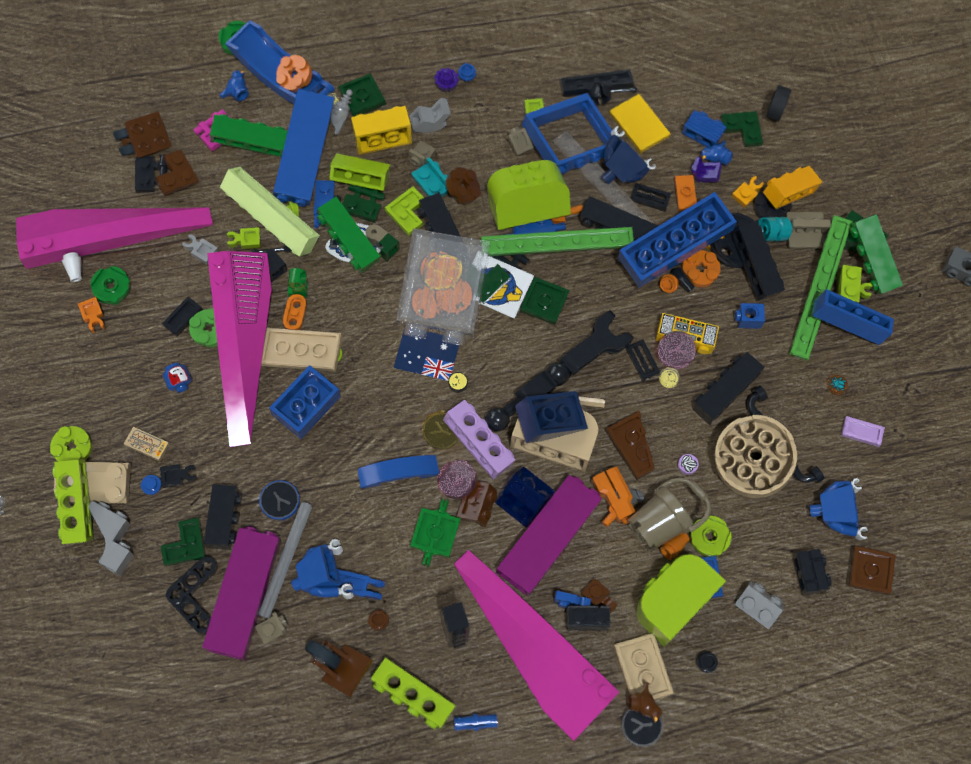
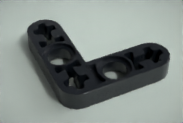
[166,557,218,635]

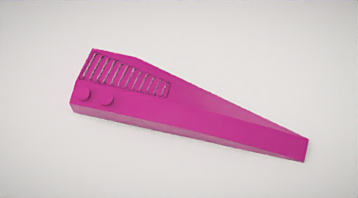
[207,251,272,447]

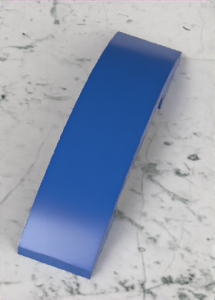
[358,455,440,489]

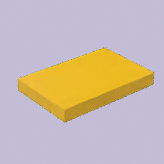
[609,94,670,154]

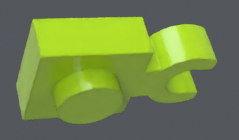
[227,227,261,249]

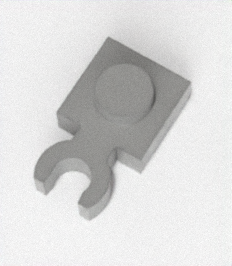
[182,234,219,265]

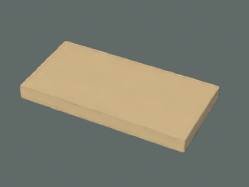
[261,328,343,372]

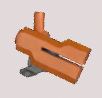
[591,466,644,527]

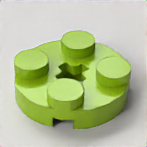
[50,426,93,462]
[690,516,732,557]

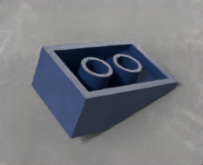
[515,391,588,443]

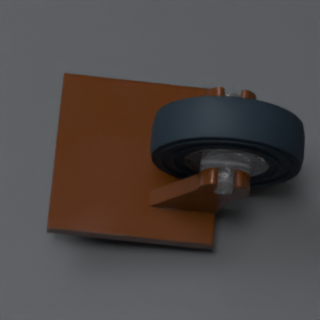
[305,640,373,697]

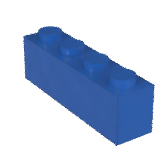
[812,289,894,345]

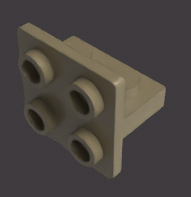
[786,212,831,249]

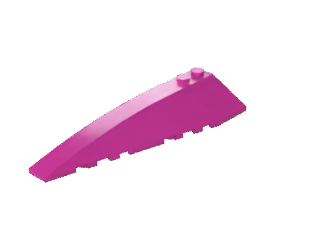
[16,207,213,269]
[454,550,619,741]

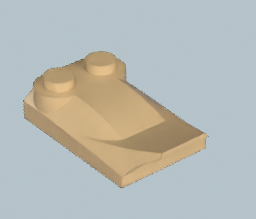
[54,462,131,504]

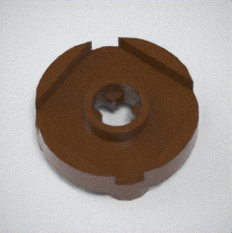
[446,167,481,204]

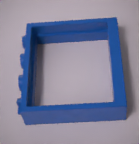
[522,93,612,174]

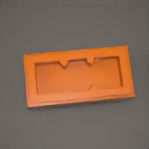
[674,175,697,212]

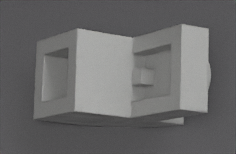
[410,98,451,133]

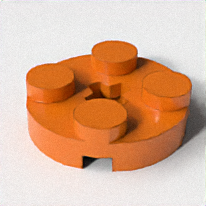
[276,55,312,92]
[682,250,720,287]

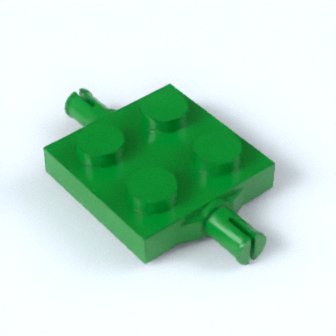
[410,499,461,567]

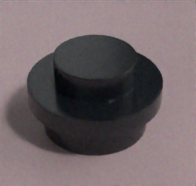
[697,652,718,673]

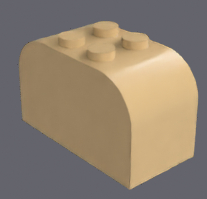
[510,411,598,472]

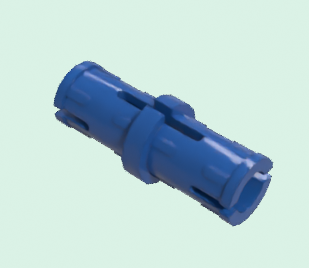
[454,714,497,731]

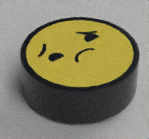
[448,372,468,393]

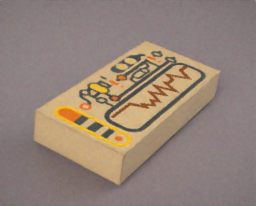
[124,427,170,461]

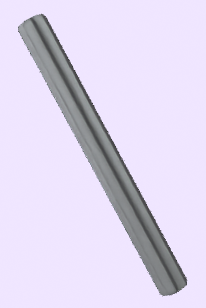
[259,502,312,618]

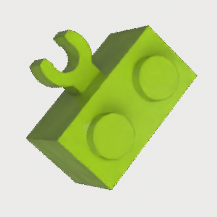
[836,265,872,303]

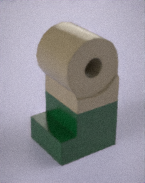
[366,224,400,262]

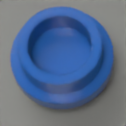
[458,63,476,81]
[141,475,161,495]

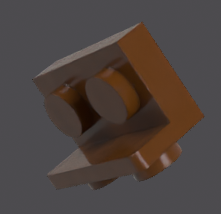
[457,481,497,527]

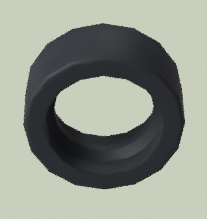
[766,85,791,122]

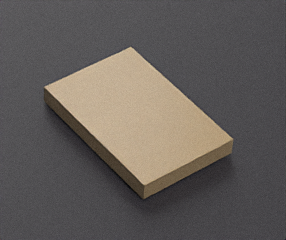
[614,633,674,700]

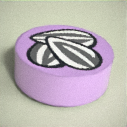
[678,454,699,475]

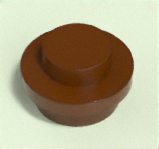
[368,610,389,631]

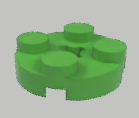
[189,308,218,348]

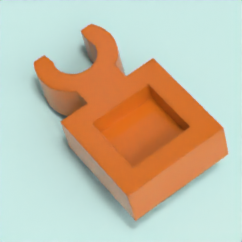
[78,297,105,333]

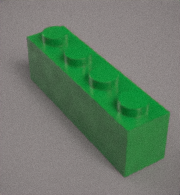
[210,114,288,157]
[316,197,381,274]
[850,214,903,294]

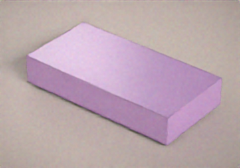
[841,416,885,447]

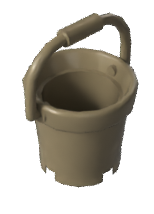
[627,477,711,552]

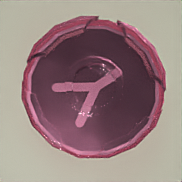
[657,331,696,369]
[437,460,477,499]

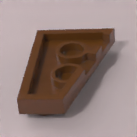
[606,411,655,480]

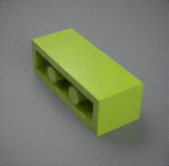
[329,153,390,191]

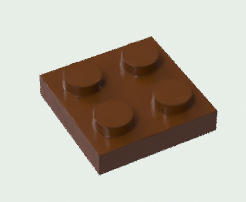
[848,546,896,595]

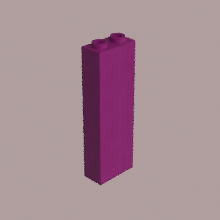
[496,475,602,598]
[202,527,281,661]

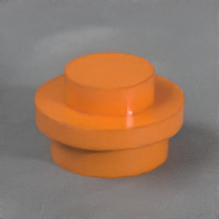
[660,274,679,293]

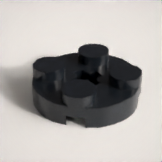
[754,189,792,219]

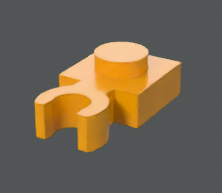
[731,176,764,208]

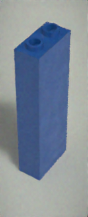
[273,89,335,207]

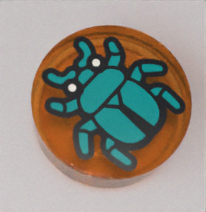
[827,375,848,395]

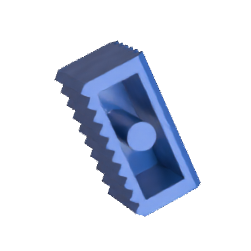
[682,110,726,148]

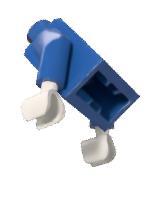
[810,478,868,540]
[291,539,353,599]

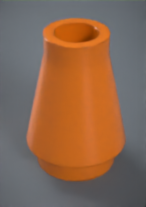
[660,533,690,560]

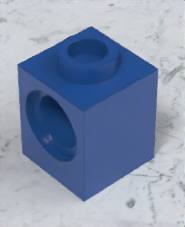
[735,303,765,329]

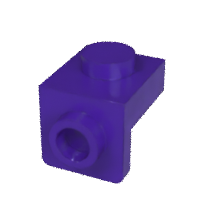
[691,157,722,182]

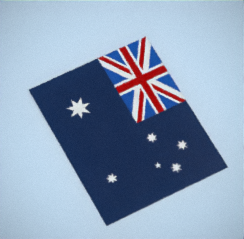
[393,326,461,381]

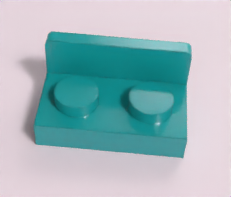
[411,157,449,197]

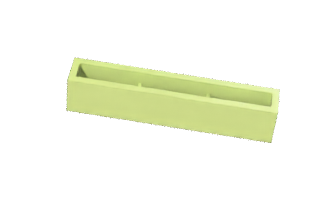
[220,167,320,257]

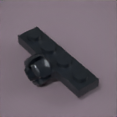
[560,69,634,106]

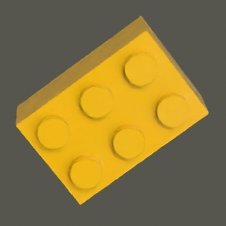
[351,106,412,155]

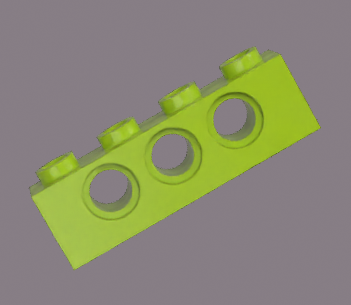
[53,459,93,544]
[371,658,455,730]

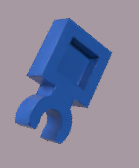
[554,591,591,609]

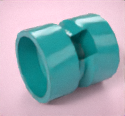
[758,217,792,242]

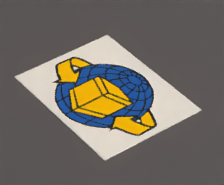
[472,251,534,318]

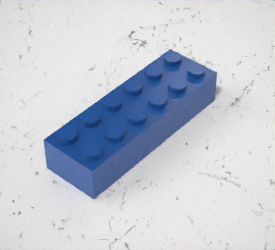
[618,192,737,288]

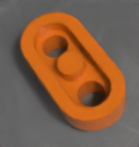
[283,294,307,330]

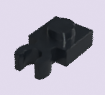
[160,464,197,488]

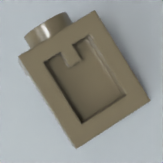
[505,126,534,156]
[408,140,436,167]
[255,612,288,646]

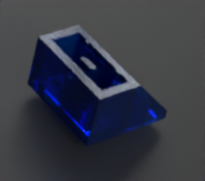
[495,467,555,528]

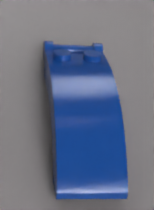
[225,20,335,104]

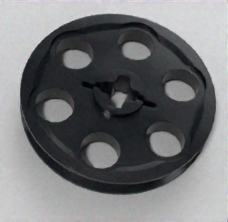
[711,213,754,268]

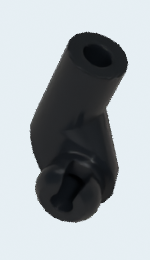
[671,267,695,292]

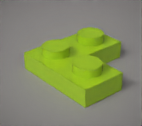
[385,186,424,236]

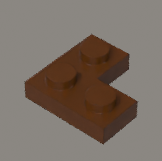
[156,150,199,196]

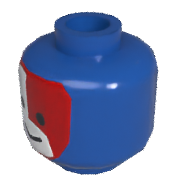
[162,362,192,393]

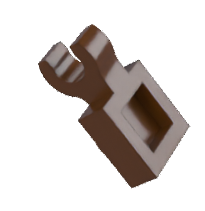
[581,578,617,613]

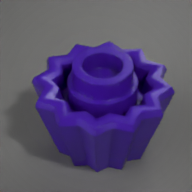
[434,68,459,93]

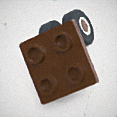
[113,111,171,158]

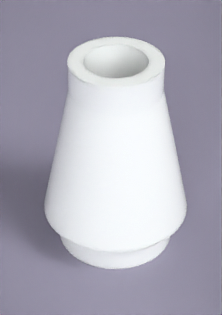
[62,252,82,282]

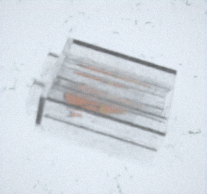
[396,229,491,346]

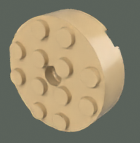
[715,415,797,498]

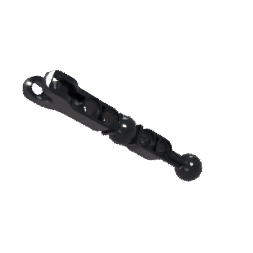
[485,310,634,432]

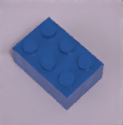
[269,365,341,439]

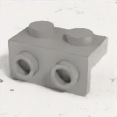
[735,581,785,629]

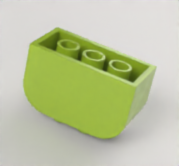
[487,160,571,230]
[636,555,726,647]

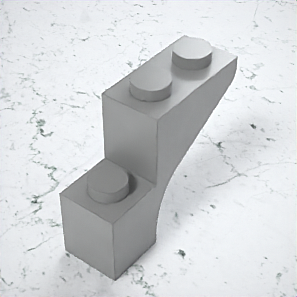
[89,501,134,576]

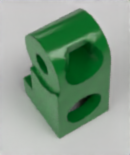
[287,268,309,298]

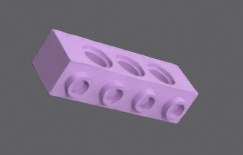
[443,400,515,480]

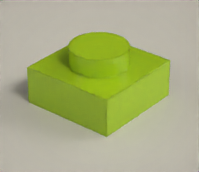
[524,98,544,114]

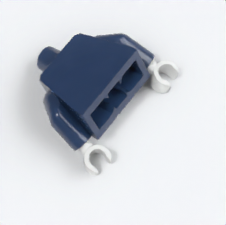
[602,126,656,184]

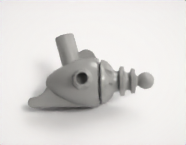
[331,89,353,135]

